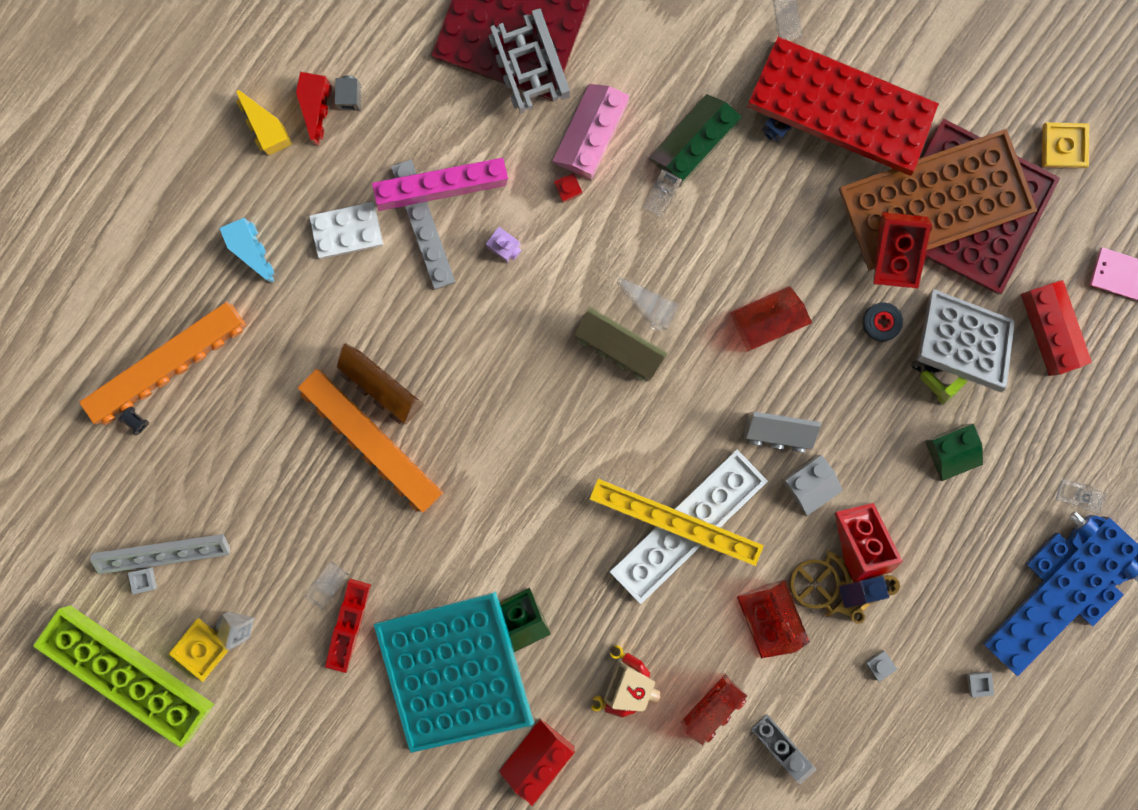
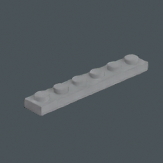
[391,159,456,290]
[90,534,230,574]

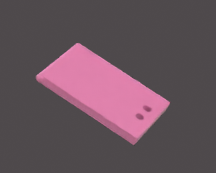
[1090,247,1138,301]

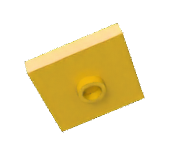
[1042,122,1089,169]
[168,618,229,682]

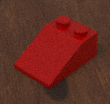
[873,212,932,289]
[835,503,903,582]

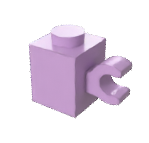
[486,227,521,263]

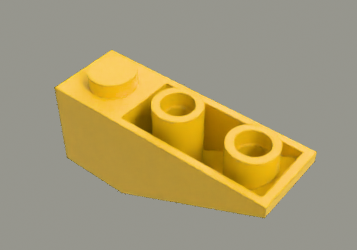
[236,90,293,155]

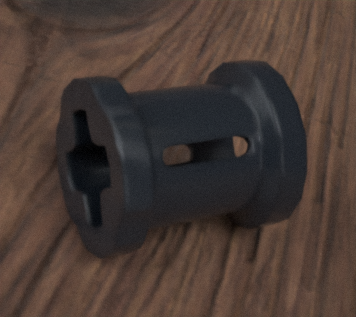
[118,407,149,436]

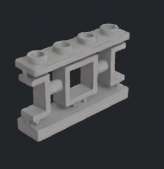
[488,8,570,114]

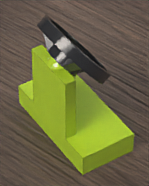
[911,360,967,405]

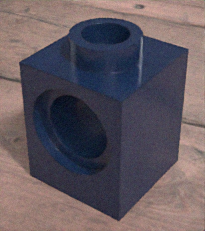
[762,117,792,143]

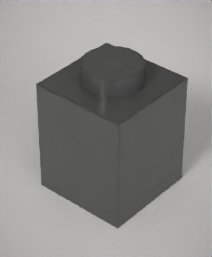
[335,75,361,111]

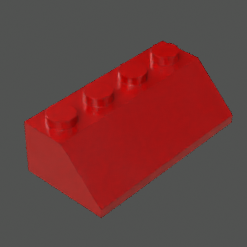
[1021,280,1092,376]

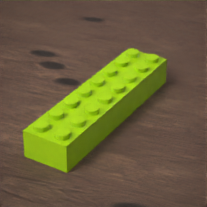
[33,605,215,748]

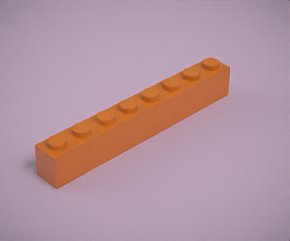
[79,302,247,425]
[298,369,444,513]

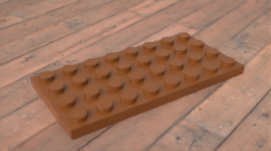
[839,128,1037,271]

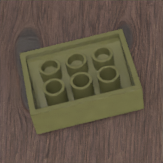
[575,306,668,382]

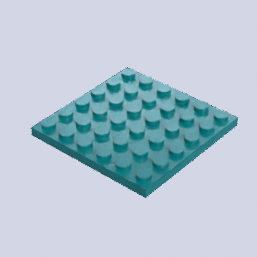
[373,591,534,753]

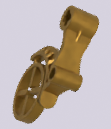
[790,551,900,624]

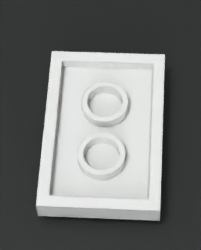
[309,202,384,259]

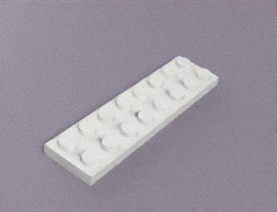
[610,449,768,604]

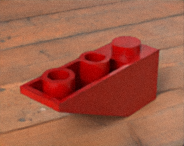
[296,72,332,146]

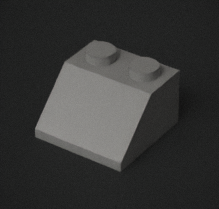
[781,455,843,516]

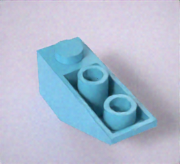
[220,218,275,283]

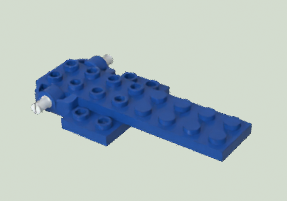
[983,511,1138,676]

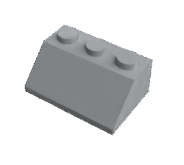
[743,411,821,453]

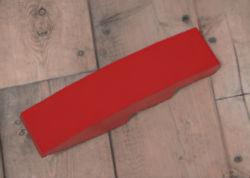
[325,578,371,673]

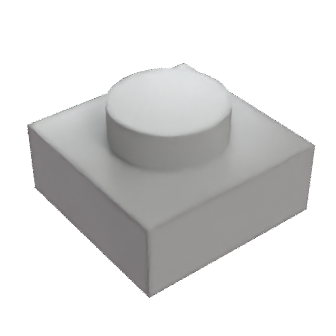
[128,567,157,595]
[865,650,897,682]
[967,671,994,698]

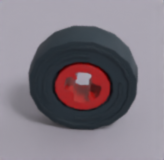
[862,302,903,342]

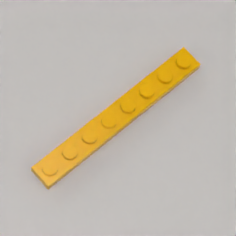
[589,478,764,566]

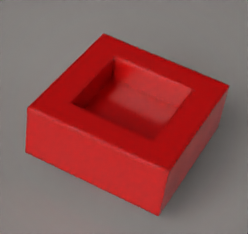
[554,173,583,203]

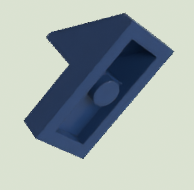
[839,576,889,608]

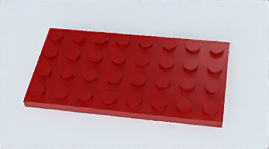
[747,36,939,176]

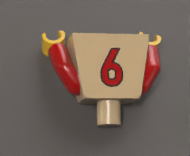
[591,645,660,718]

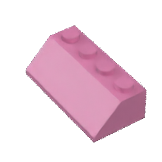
[552,84,629,180]

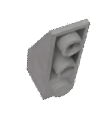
[751,714,817,784]

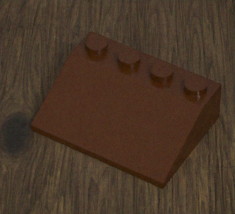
[337,343,424,424]

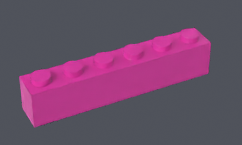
[372,158,508,211]

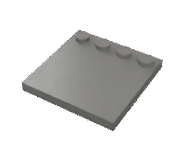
[918,289,1015,393]

